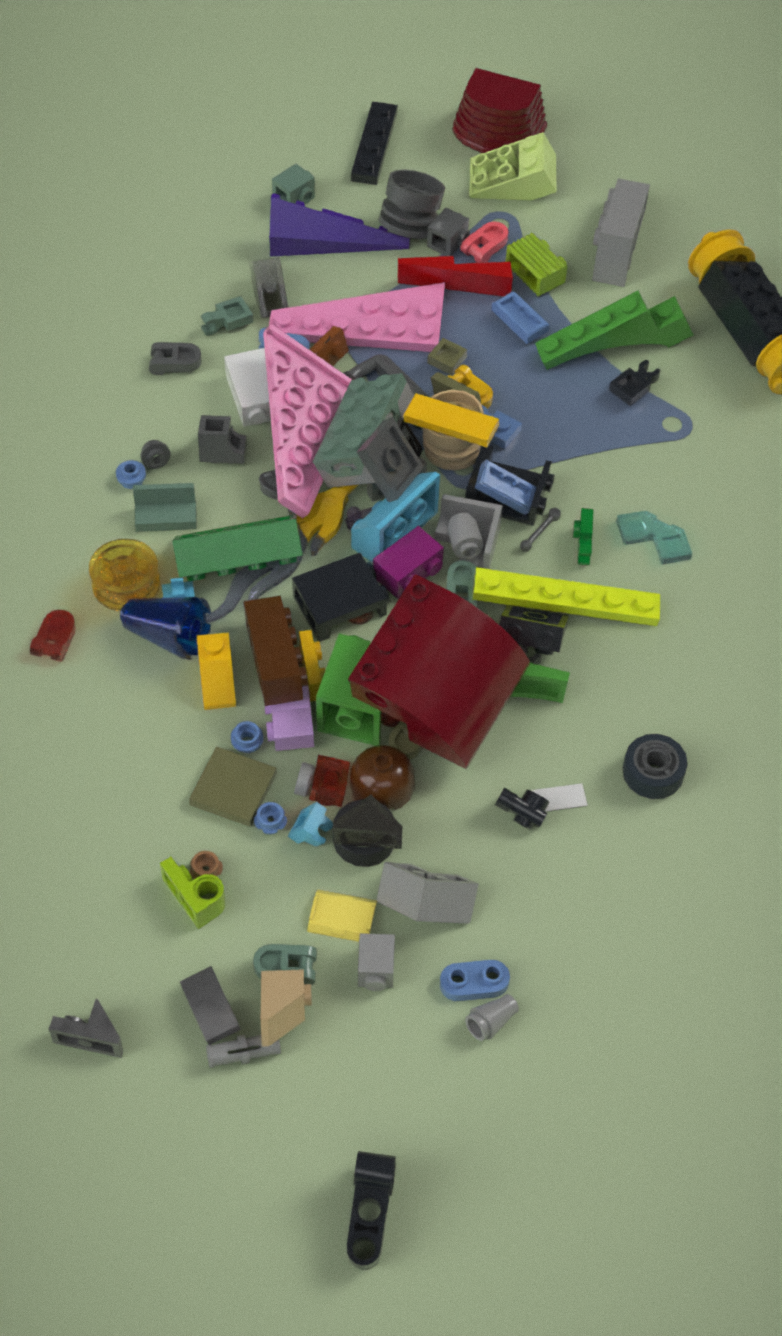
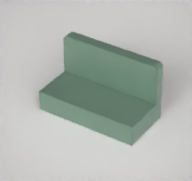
[133,483,197,532]

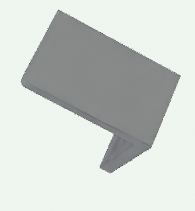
[435,494,503,569]
[377,862,479,924]

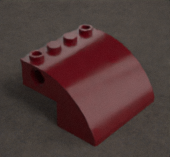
[348,574,530,769]

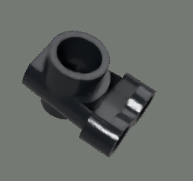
[495,787,550,830]

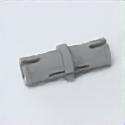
[206,1035,281,1068]

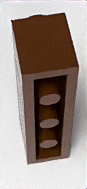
[243,595,308,706]

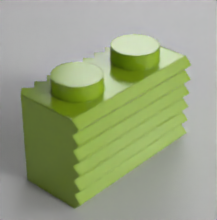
[505,232,567,296]

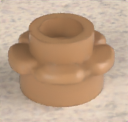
[189,851,223,879]

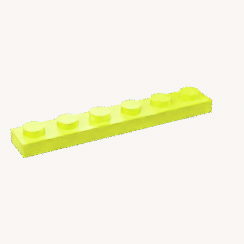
[472,567,660,626]

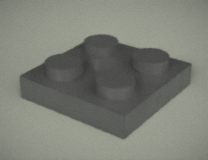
[356,417,424,502]

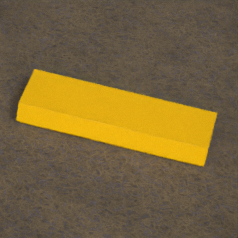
[403,393,499,447]

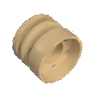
[422,390,484,471]

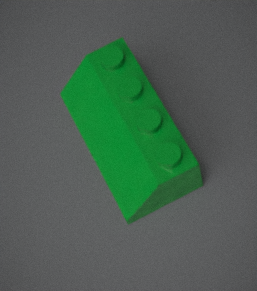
[172,514,303,581]

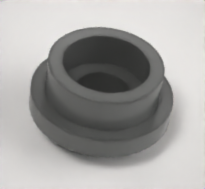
[140,440,171,469]

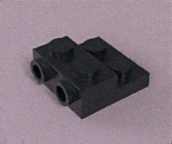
[499,605,569,655]

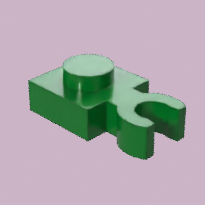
[573,508,594,566]

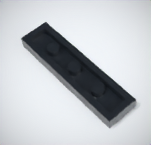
[351,101,398,185]

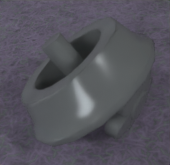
[259,470,278,500]

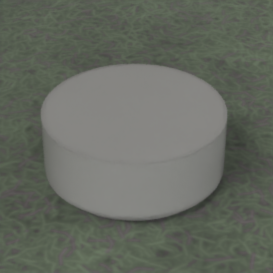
[294,762,315,797]

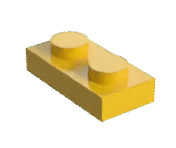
[299,630,325,702]

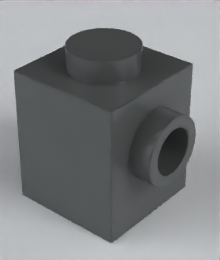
[427,207,470,256]

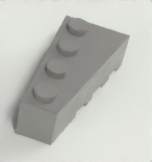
[592,178,650,287]

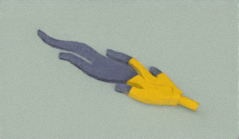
[203,484,359,623]

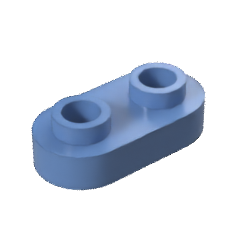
[440,960,510,1001]

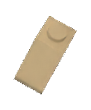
[260,970,312,1047]

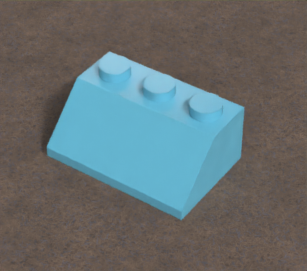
[351,471,440,563]

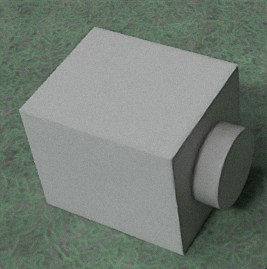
[358,933,395,991]

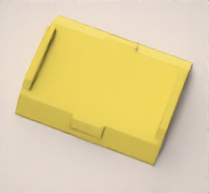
[307,889,377,942]

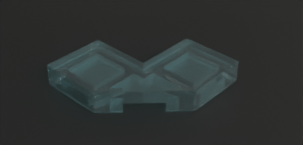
[616,511,692,565]

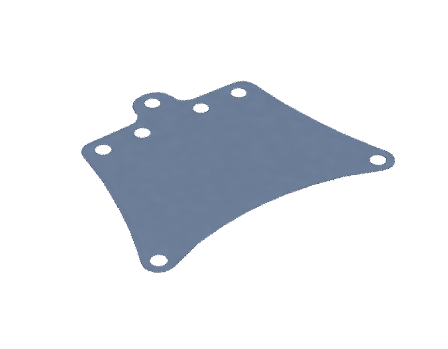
[348,211,693,489]

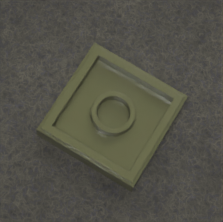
[189,746,277,827]

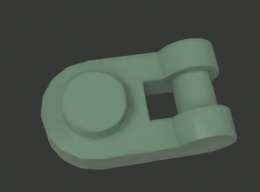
[446,560,477,607]
[253,944,317,985]

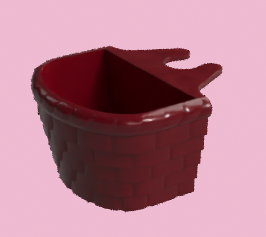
[452,68,547,153]

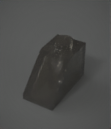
[249,257,288,318]

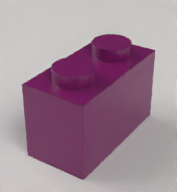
[373,526,444,599]

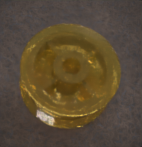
[89,539,160,612]

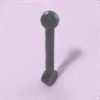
[520,508,561,552]

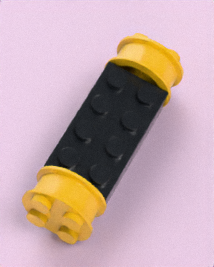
[688,229,782,394]

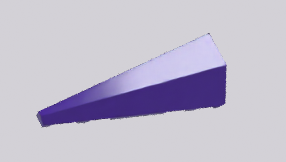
[269,194,410,257]

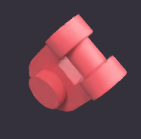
[460,221,509,263]

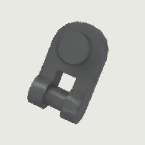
[149,342,202,375]

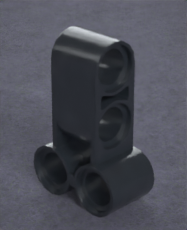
[347,1151,396,1270]

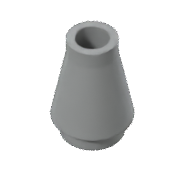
[465,994,519,1041]

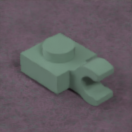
[201,296,253,336]

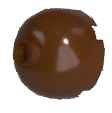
[350,745,415,810]

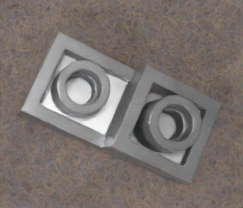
[180,966,241,1045]

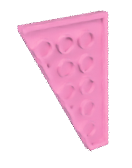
[263,323,352,518]

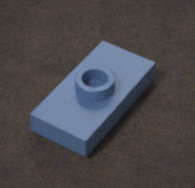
[491,291,550,344]
[475,460,537,515]

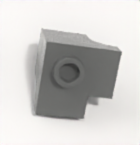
[198,415,247,464]

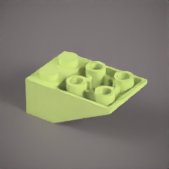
[469,132,557,200]

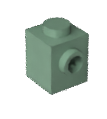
[272,163,315,204]

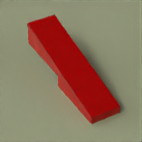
[397,256,513,297]

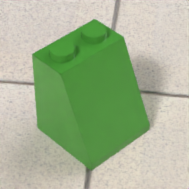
[316,633,382,746]

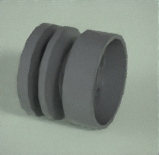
[378,169,445,239]

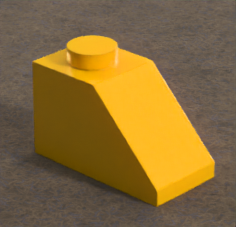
[197,632,236,710]

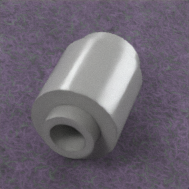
[447,513,484,559]

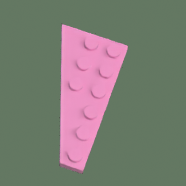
[269,282,445,352]

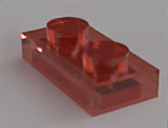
[309,754,350,807]

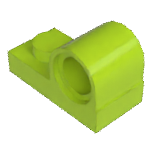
[159,856,225,929]

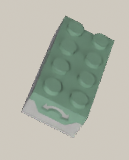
[313,373,414,488]

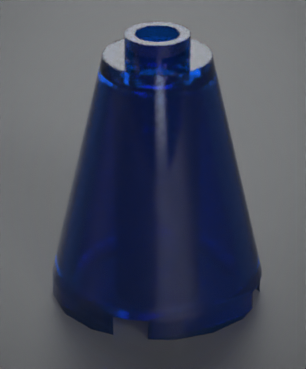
[120,597,211,660]

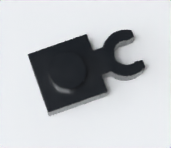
[609,360,660,406]

